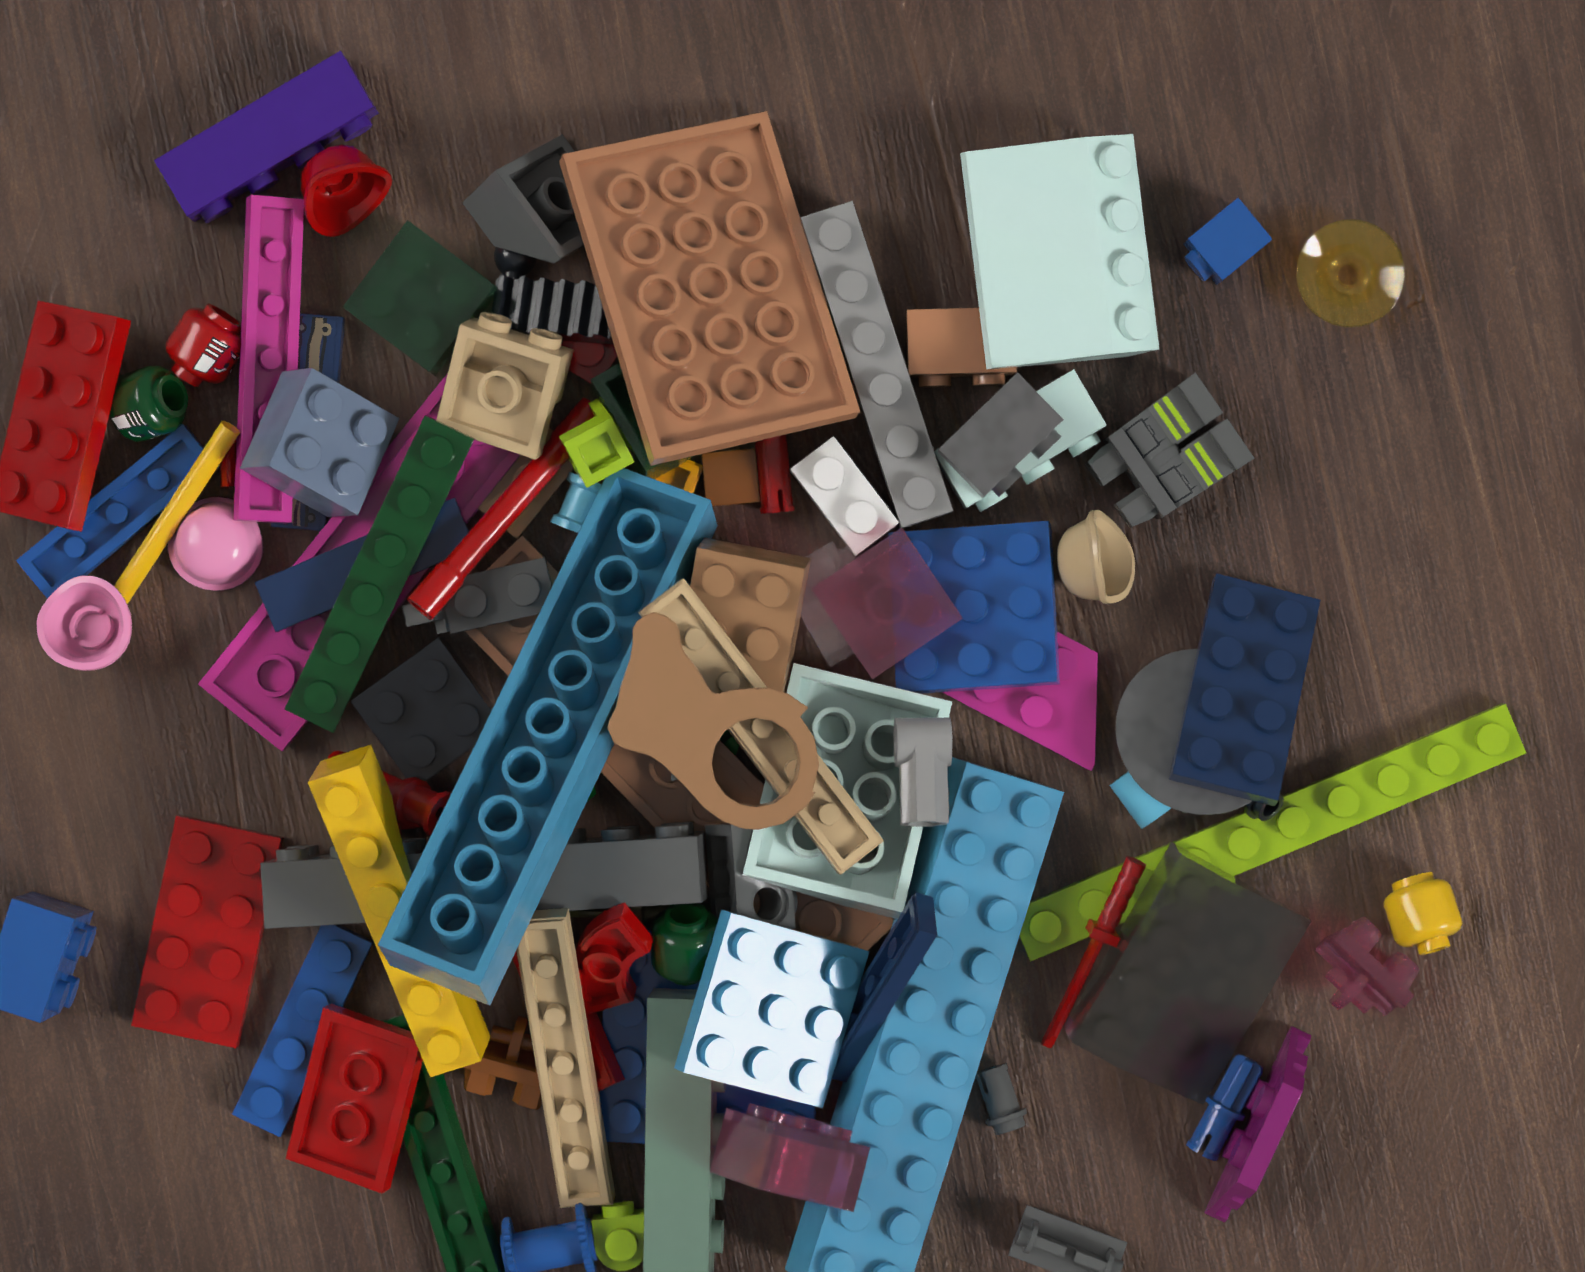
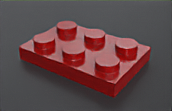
[285,1004,423,1194]

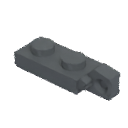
[402,557,552,634]

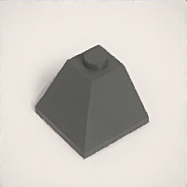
[462,134,584,263]

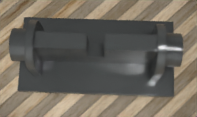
[1008,1205,1128,1272]

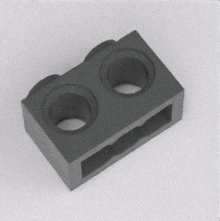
[705,823,798,929]

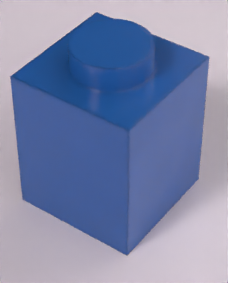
[1183,198,1272,285]

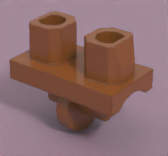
[463,1016,542,1110]

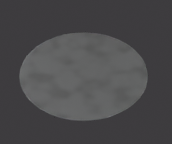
[1116,649,1252,815]

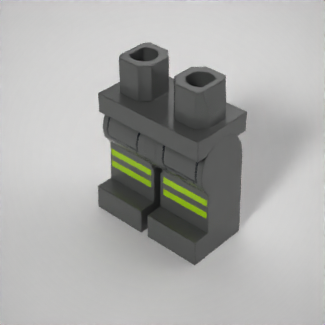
[1085,372,1255,528]

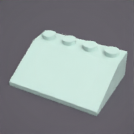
[960,134,1159,370]
[743,663,952,919]

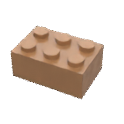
[690,538,811,693]

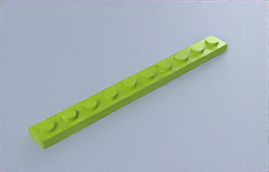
[1019,703,1526,962]

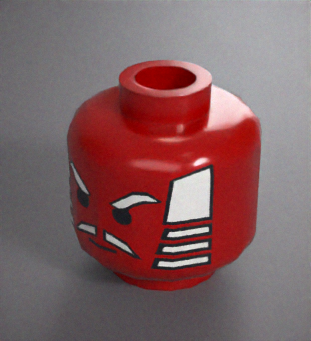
[165,303,241,387]

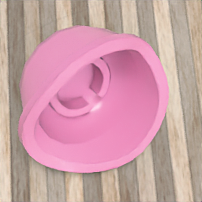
[168,497,263,591]
[36,576,132,671]

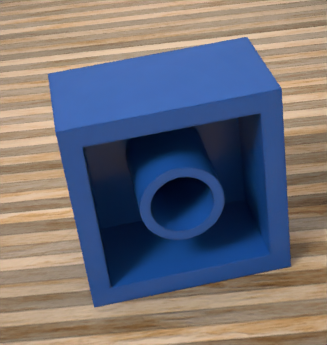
[0,891,97,1023]

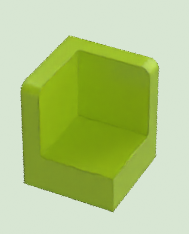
[559,398,634,488]

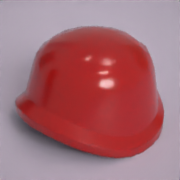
[301,145,392,237]

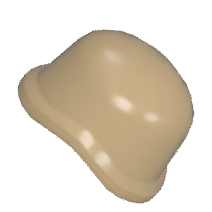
[1057,510,1135,604]

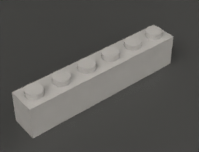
[801,201,953,529]

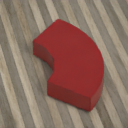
[576,902,654,1015]

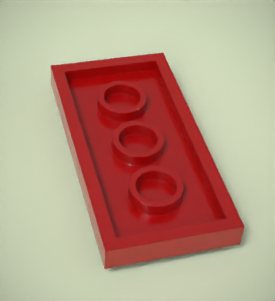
[0,300,131,532]
[131,815,284,1048]

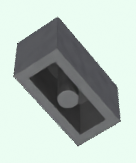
[937,372,1064,498]

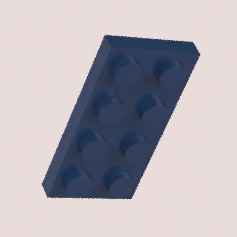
[1169,573,1321,806]

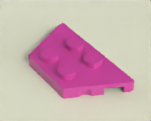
[942,632,1098,771]

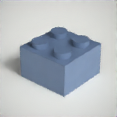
[240,368,399,517]

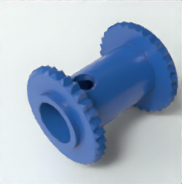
[500,1203,598,1272]

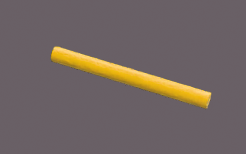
[114,421,240,604]

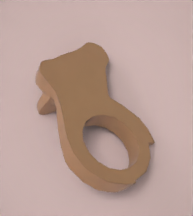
[607,612,819,830]

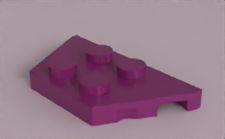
[1204,1026,1311,1223]

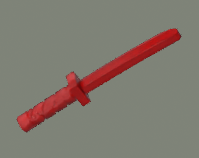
[1041,856,1146,1049]

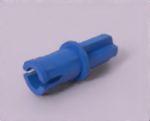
[1186,1054,1263,1161]

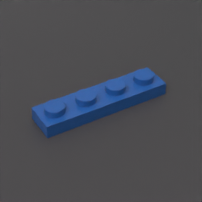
[16,424,220,599]
[232,924,374,1137]

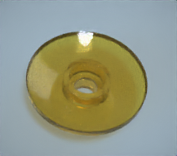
[1296,219,1405,328]

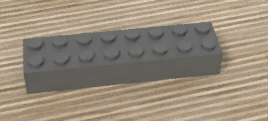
[260,822,710,929]

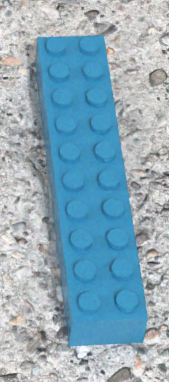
[378,468,717,1006]
[785,757,1064,1272]

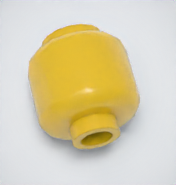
[1384,872,1462,956]

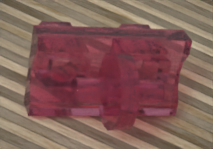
[1315,917,1419,1016]

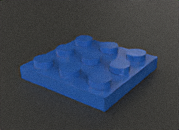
[888,521,1060,694]

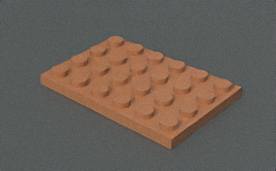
[559,111,860,466]

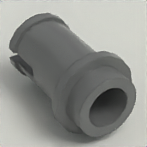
[975,1063,1027,1135]

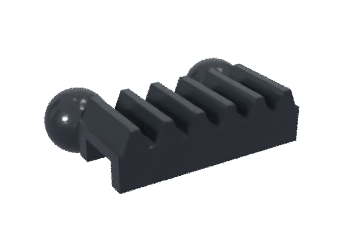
[491,247,614,344]

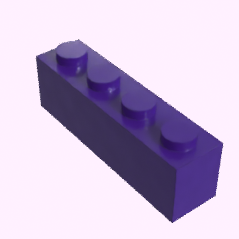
[154,51,379,223]

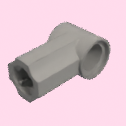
[894,717,952,827]

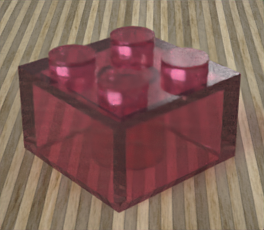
[710,1103,870,1212]

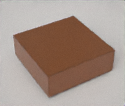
[702,448,760,507]

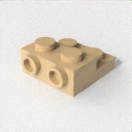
[437,312,574,460]

